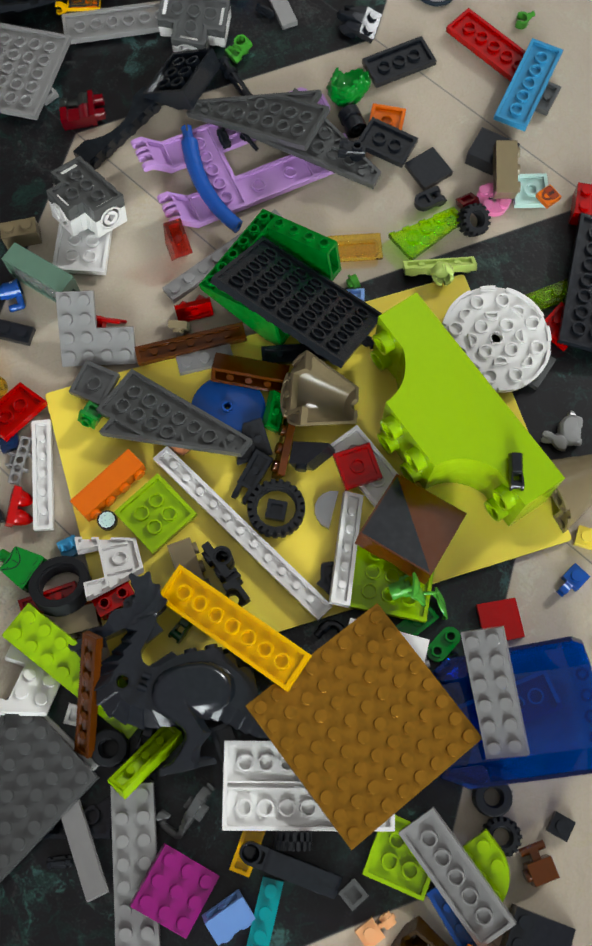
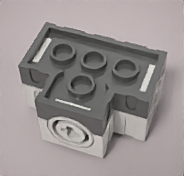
[157,0,231,52]
[46,156,127,238]

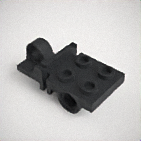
[201,541,251,607]

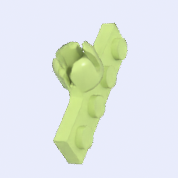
[403,256,477,286]

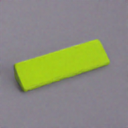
[107,727,183,799]

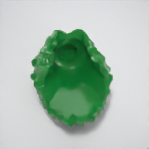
[326,68,371,108]

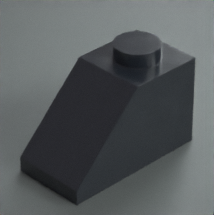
[289,441,335,472]

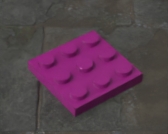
[129,843,220,939]

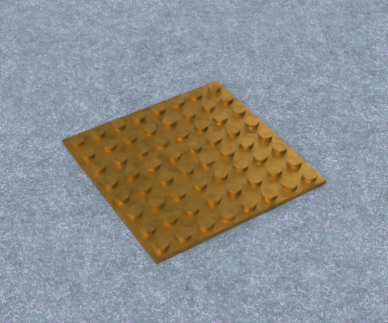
[245,603,482,850]

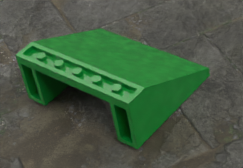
[199,209,342,345]

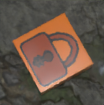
[535,184,562,209]

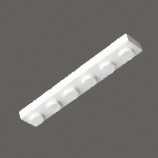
[31,419,55,532]
[328,491,364,608]

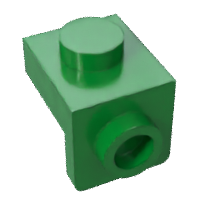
[77,400,103,429]

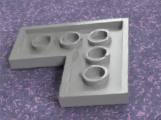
[55,290,137,367]

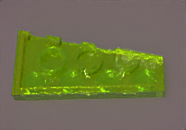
[388,207,459,260]

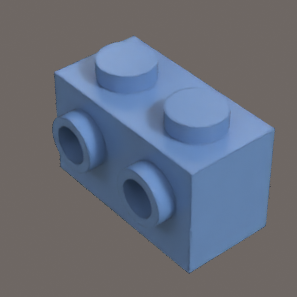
[202,889,256,946]

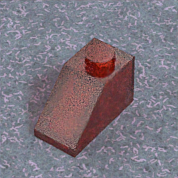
[163,218,193,261]

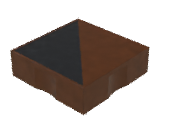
[355,474,467,585]

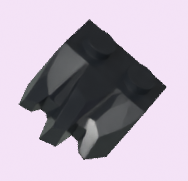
[337,5,382,44]

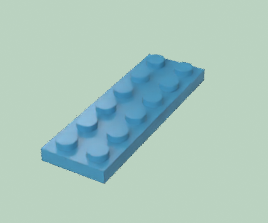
[493,38,563,132]

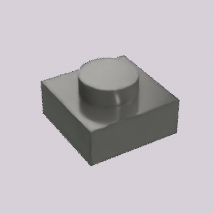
[338,878,369,911]

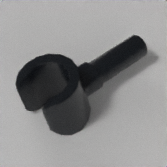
[240,133,259,151]

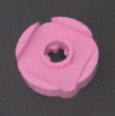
[476,183,511,217]

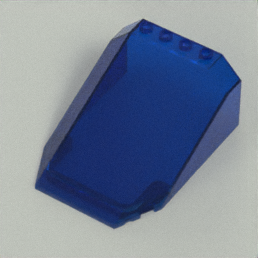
[432,636,592,789]

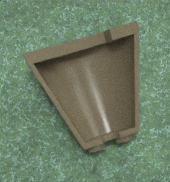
[280,350,359,426]
[551,454,592,533]

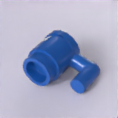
[0,279,25,312]

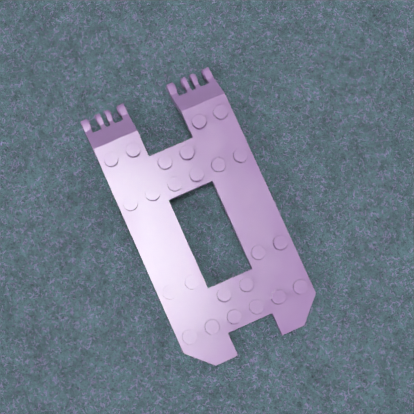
[131,87,348,228]

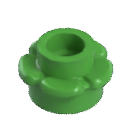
[346,274,361,289]

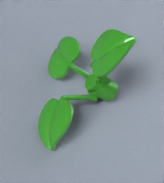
[388,572,448,620]

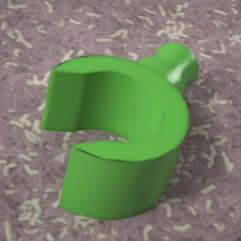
[515,11,535,29]

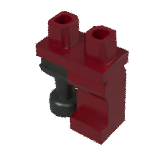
[59,90,106,131]

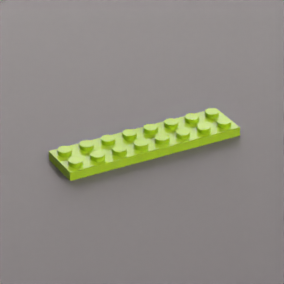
[1,603,138,739]

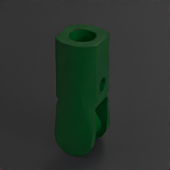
[168,617,193,644]

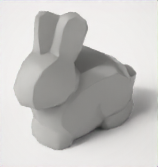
[541,411,583,451]

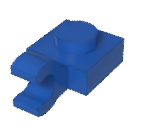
[556,563,591,597]

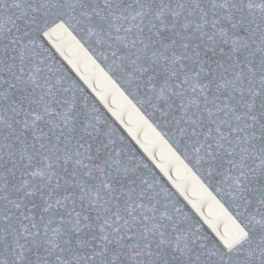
[153,446,332,621]

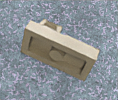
[168,320,191,337]

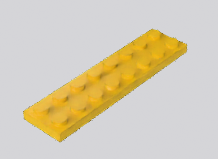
[160,564,312,692]

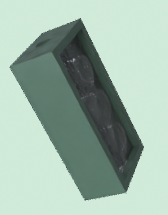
[1,242,80,302]

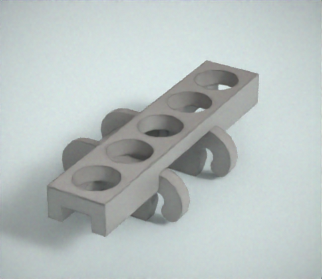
[5,436,32,485]

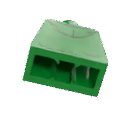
[0,546,47,593]

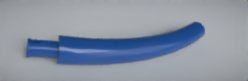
[181,124,243,233]

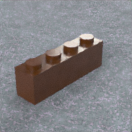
[211,352,290,394]

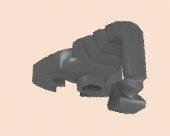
[156,782,215,839]

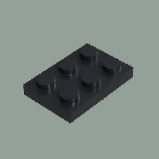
[358,117,418,168]

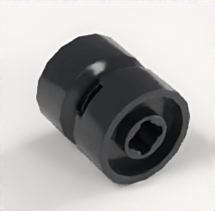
[338,104,367,139]

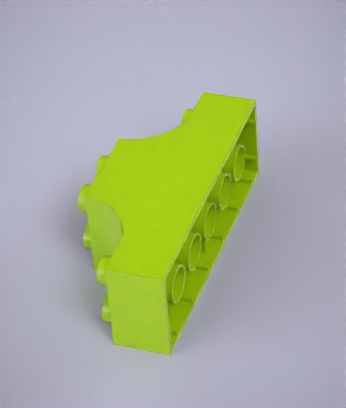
[370,292,565,526]

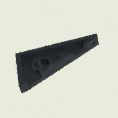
[42,795,112,839]

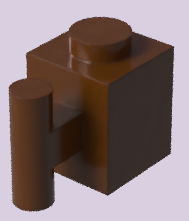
[518,840,560,887]

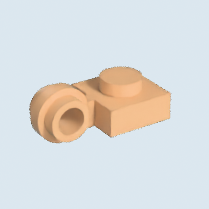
[354,910,397,946]

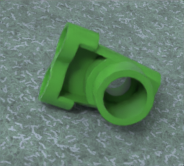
[224,34,253,64]

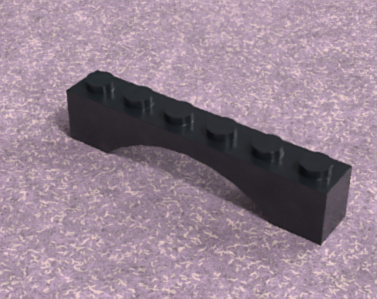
[73,86,162,170]

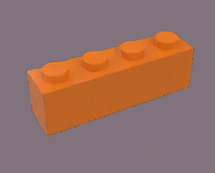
[70,449,146,522]

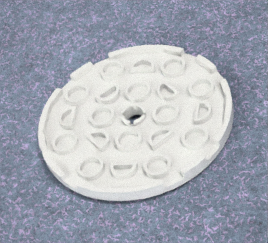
[442,285,552,393]

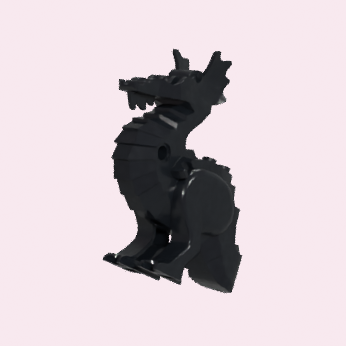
[68,572,268,776]

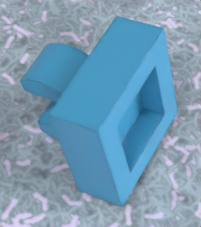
[56,535,78,557]

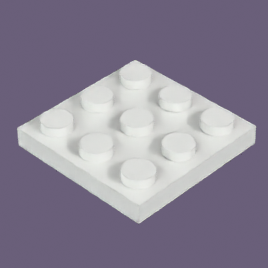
[52,223,112,275]

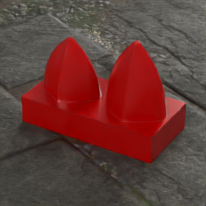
[174,294,214,322]
[4,485,33,528]

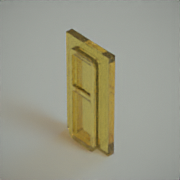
[328,233,383,262]

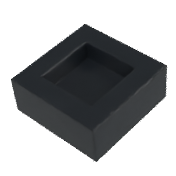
[265,499,288,522]
[546,811,576,842]

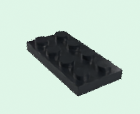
[362,36,437,88]

